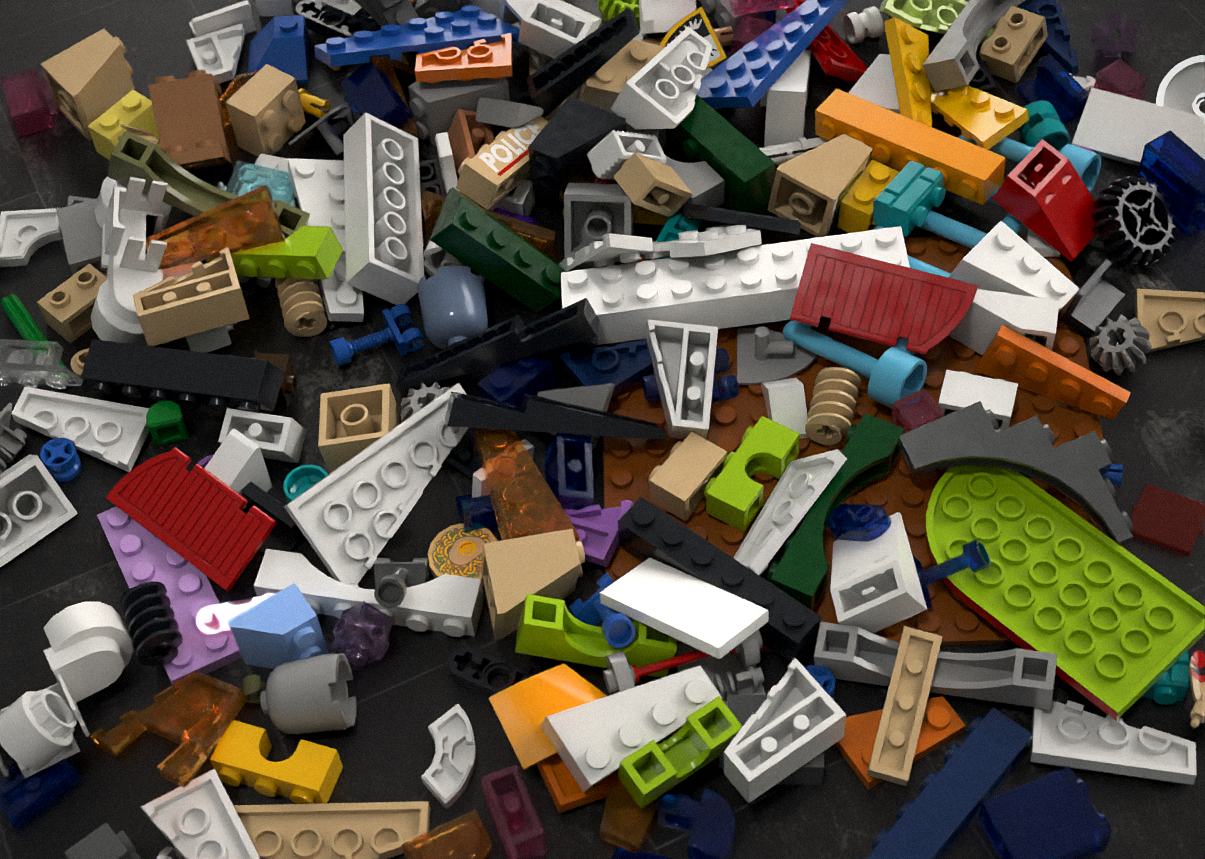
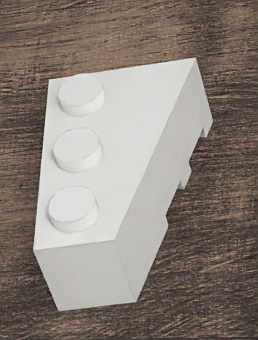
[760,50,811,147]
[645,319,718,439]
[724,658,846,803]

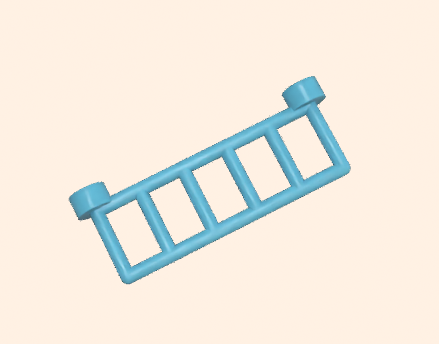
[783,134,1101,413]

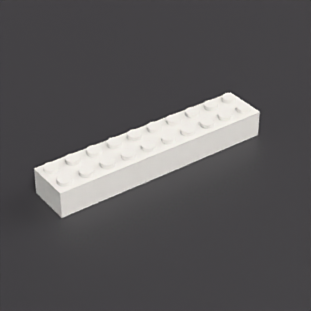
[561,226,910,345]

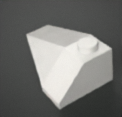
[611,26,713,129]

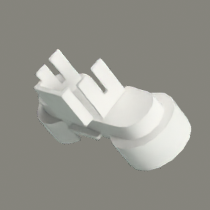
[91,177,172,347]
[0,602,133,778]

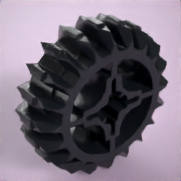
[1091,176,1178,267]

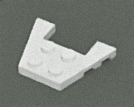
[640,225,762,259]

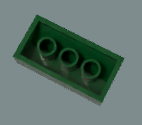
[430,187,567,313]

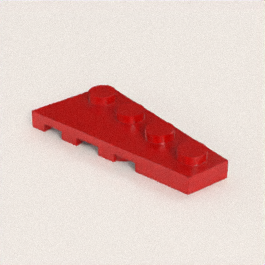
[782,0,868,83]

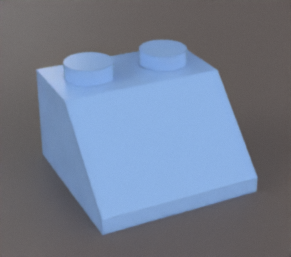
[227,583,329,669]

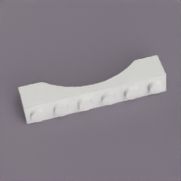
[254,549,485,637]

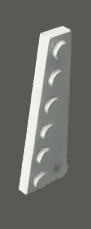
[288,158,364,322]

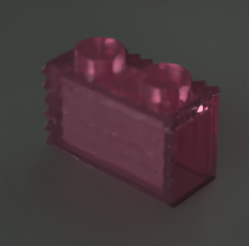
[1,67,58,137]
[480,765,547,859]

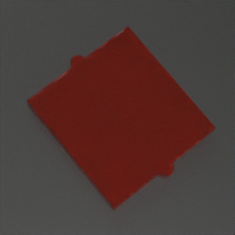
[1131,484,1205,556]

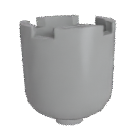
[260,653,357,735]

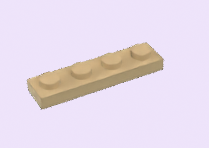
[867,626,943,786]

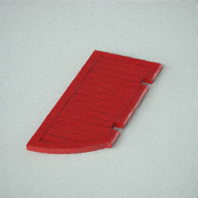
[789,243,978,356]
[105,447,277,591]

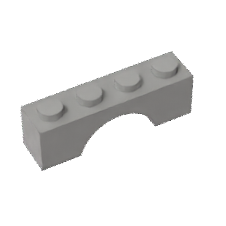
[626,122,725,219]

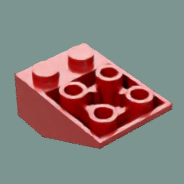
[992,139,1098,262]

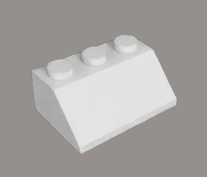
[0,455,78,567]

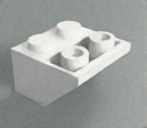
[518,0,602,59]

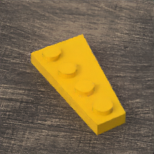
[884,17,932,127]
[930,82,1029,150]

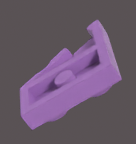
[543,500,634,567]

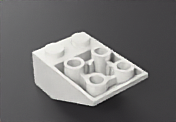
[949,289,1060,355]
[830,512,927,633]

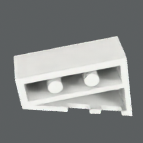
[948,221,1080,313]

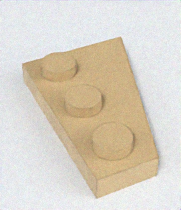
[1135,289,1205,352]

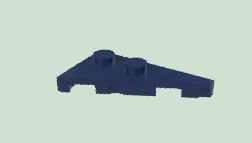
[1016,0,1079,76]
[559,339,654,398]

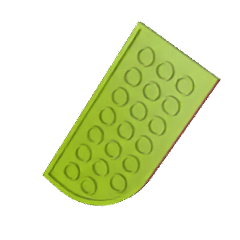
[925,465,1205,721]

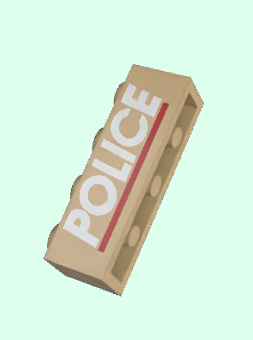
[456,116,548,210]

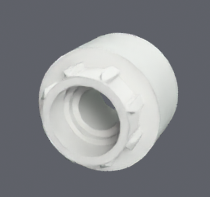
[0,690,77,770]

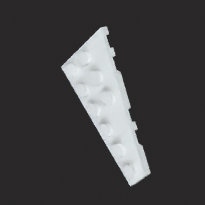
[284,383,469,587]

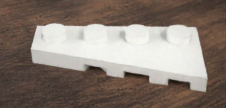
[141,769,260,859]

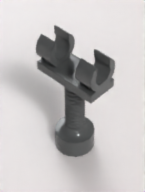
[374,558,429,608]

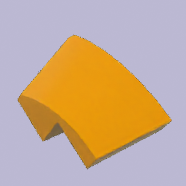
[488,664,607,769]

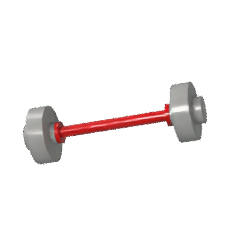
[603,629,763,694]

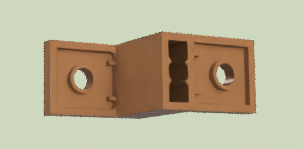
[148,70,232,172]

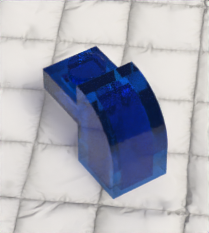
[657,788,735,859]

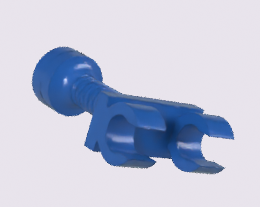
[329,304,425,367]
[569,572,635,648]

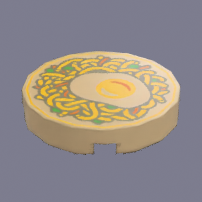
[427,523,498,586]

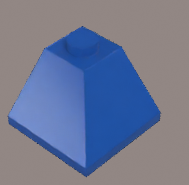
[247,15,310,85]

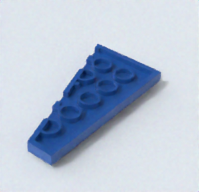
[697,0,849,108]
[314,5,523,67]

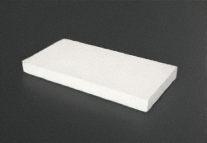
[1072,88,1205,183]
[600,558,769,659]

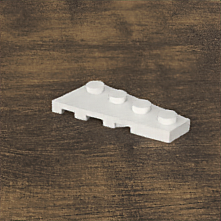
[11,387,149,472]
[734,449,847,575]
[1030,700,1197,785]

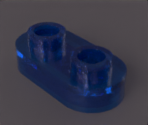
[827,503,892,542]

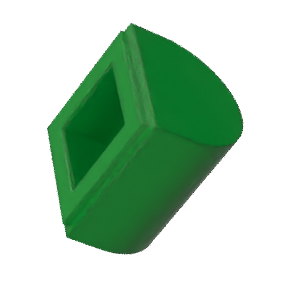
[146,401,190,446]

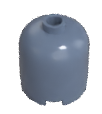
[417,265,488,349]

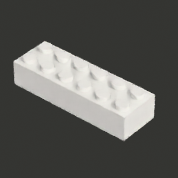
[344,112,424,305]

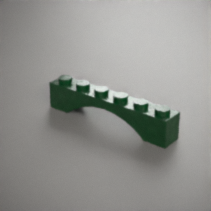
[766,413,905,611]

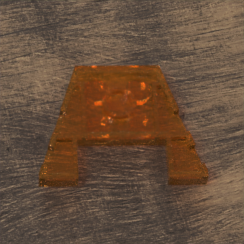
[90,671,247,788]

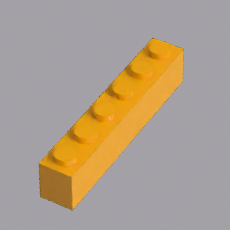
[815,89,1006,205]

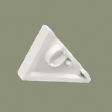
[560,233,654,272]

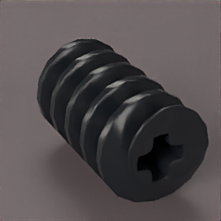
[120,581,183,667]

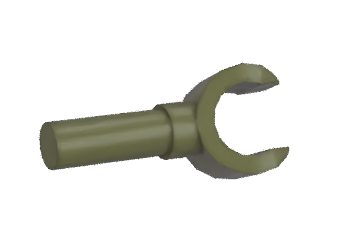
[213,675,265,713]

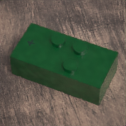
[663,94,776,215]

